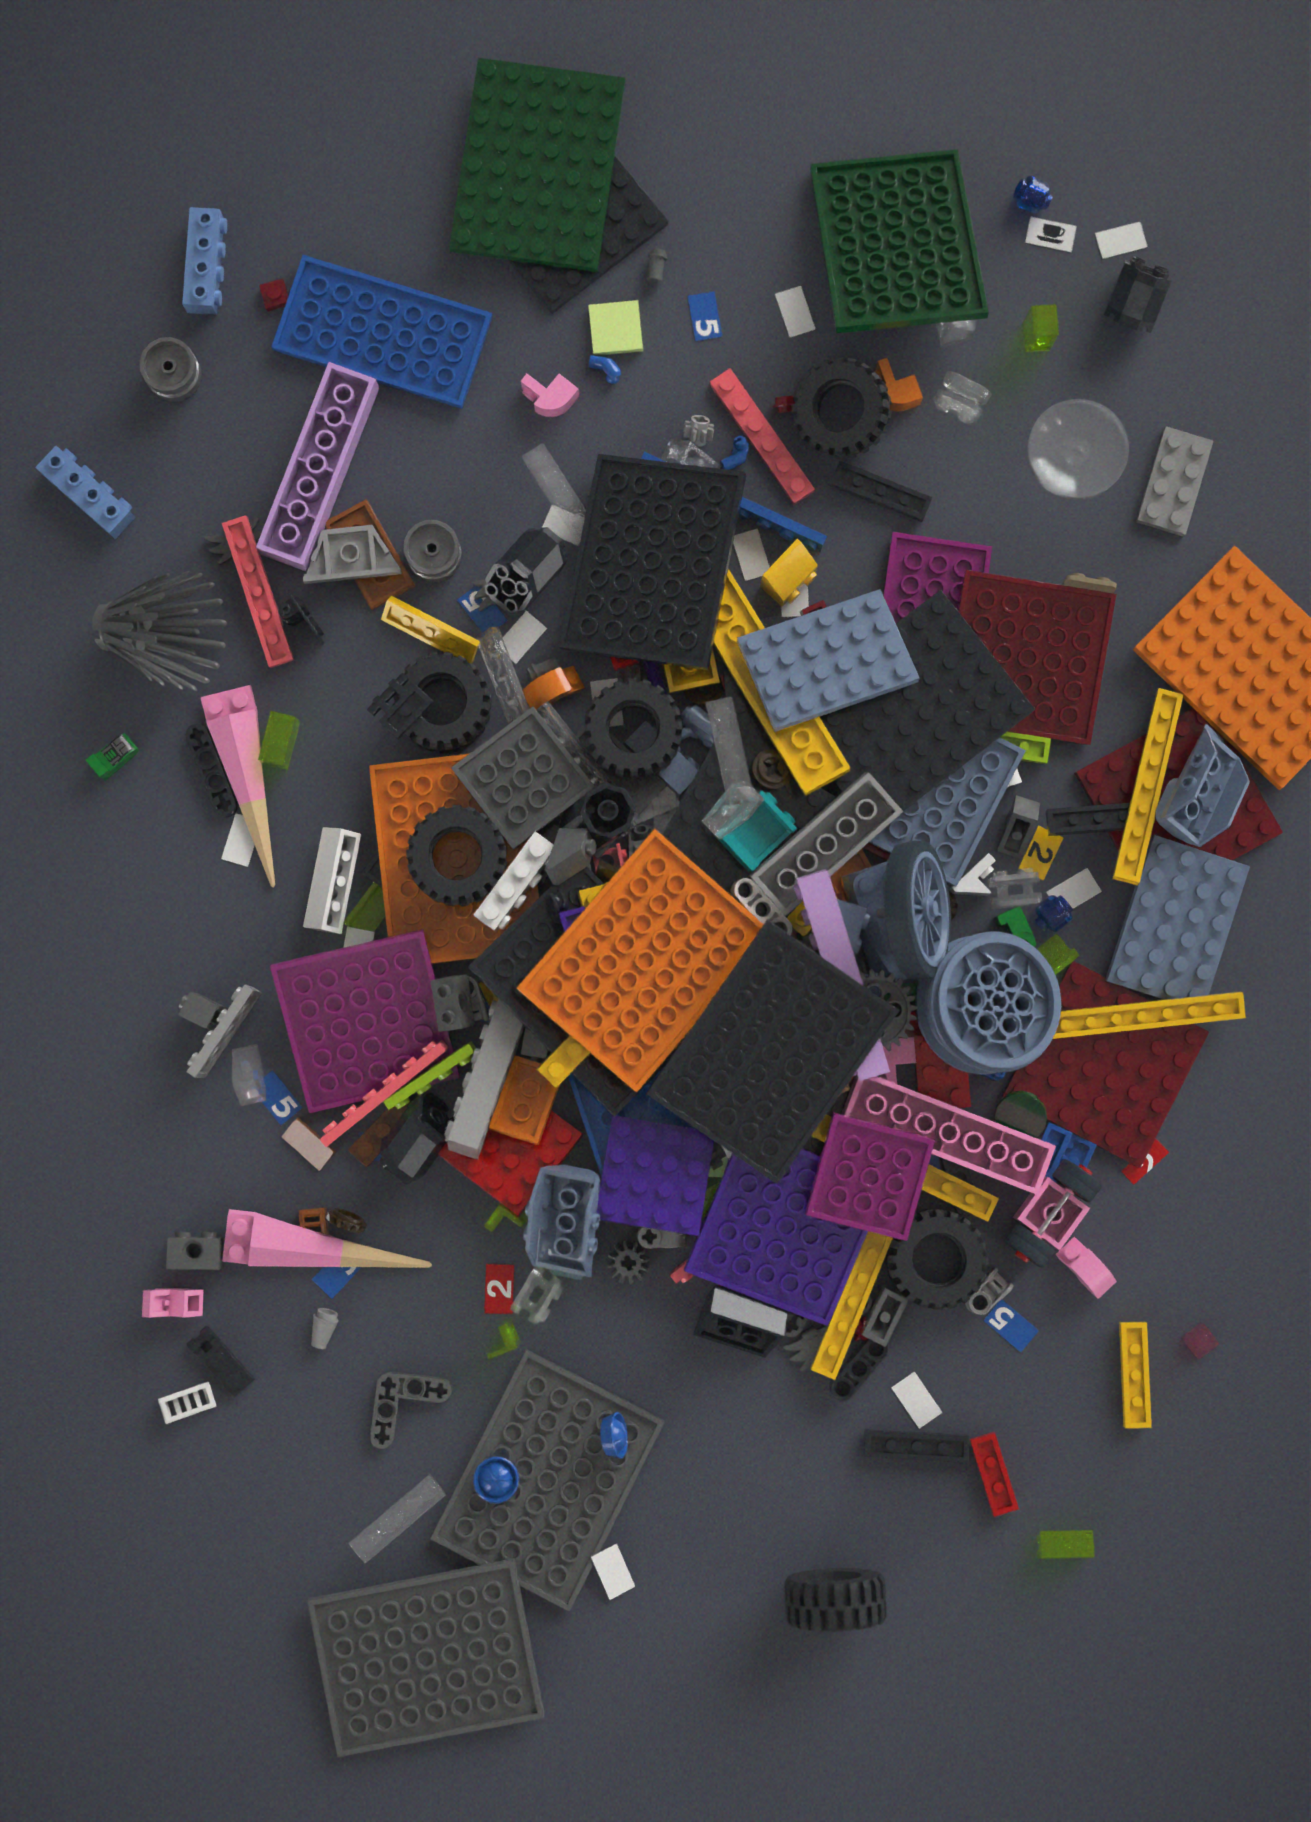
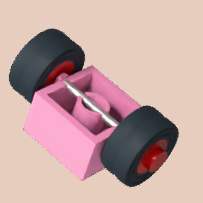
[1005,1159,1102,1268]

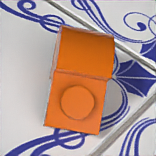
[874,358,923,411]
[521,666,585,711]

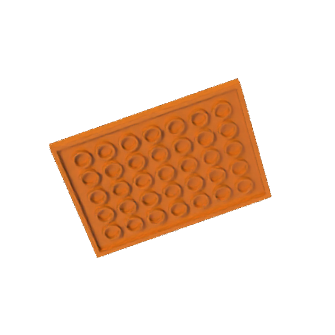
[1132,545,1311,790]
[369,754,539,964]
[516,829,763,1092]

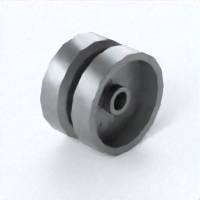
[139,337,201,402]
[404,520,462,582]

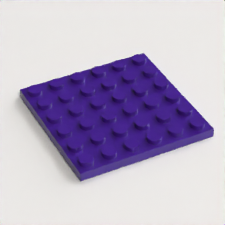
[684,1148,868,1326]

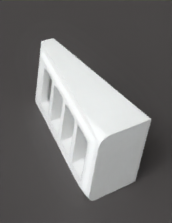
[158,1381,216,1424]

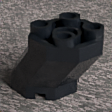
[1104,256,1172,333]
[485,527,568,613]
[558,783,636,852]
[380,1093,454,1185]

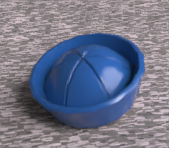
[600,1412,628,1459]
[473,1457,519,1503]

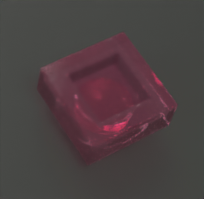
[1181,1322,1219,1360]

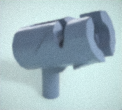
[680,704,727,748]

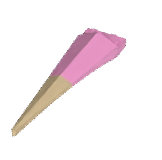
[200,685,276,888]
[222,1209,432,1268]

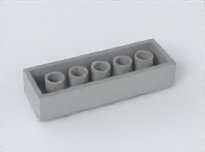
[749,772,903,916]
[445,999,525,1160]

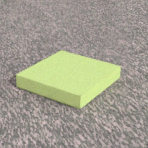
[589,300,643,356]

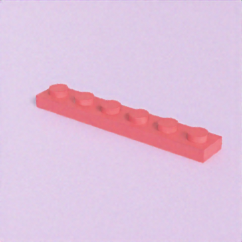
[709,368,815,505]
[222,515,294,668]
[319,1040,448,1147]

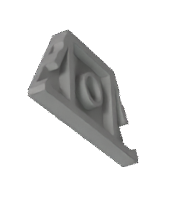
[303,525,401,584]

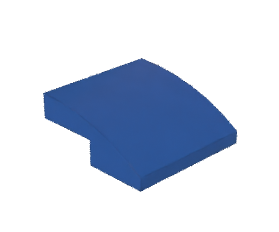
[1041,1122,1097,1185]

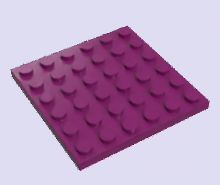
[270,929,460,1113]

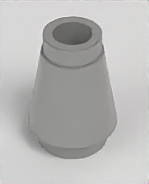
[311,1308,339,1349]

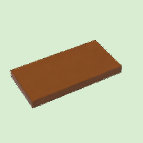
[325,499,416,610]

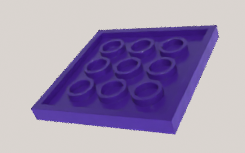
[597,1116,714,1236]

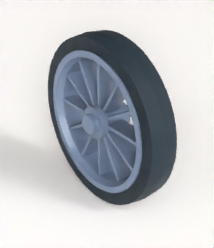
[877,841,951,979]

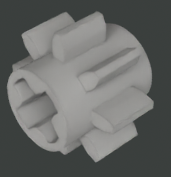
[683,415,714,447]

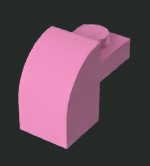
[521,374,579,417]
[879,1037,916,1084]
[1056,1237,1117,1299]
[142,1288,203,1318]

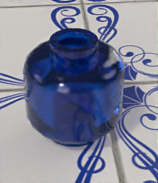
[1013,176,1052,214]
[1035,895,1074,933]

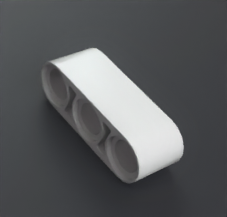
[731,878,792,935]

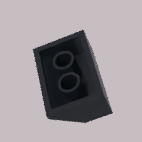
[693,1285,788,1358]

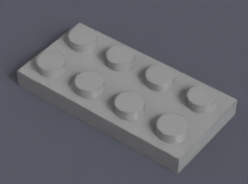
[1136,426,1213,537]
[187,985,262,1078]

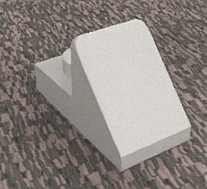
[950,853,996,895]

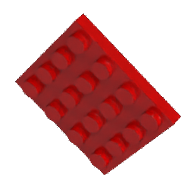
[438,1110,583,1217]

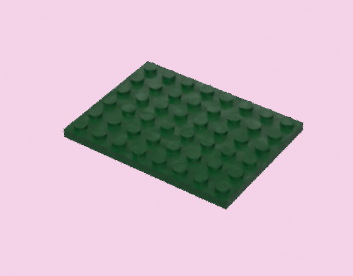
[449,58,626,272]
[810,149,989,334]

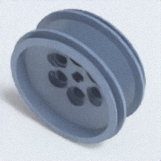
[915,932,1061,1074]

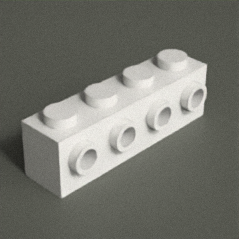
[303,827,361,934]
[474,832,553,933]

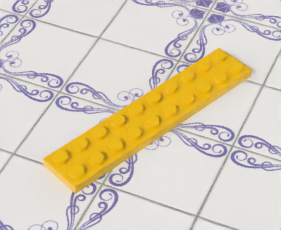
[713,569,851,796]

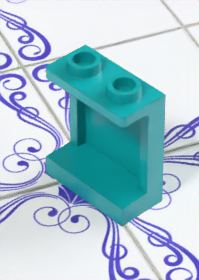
[713,791,797,872]

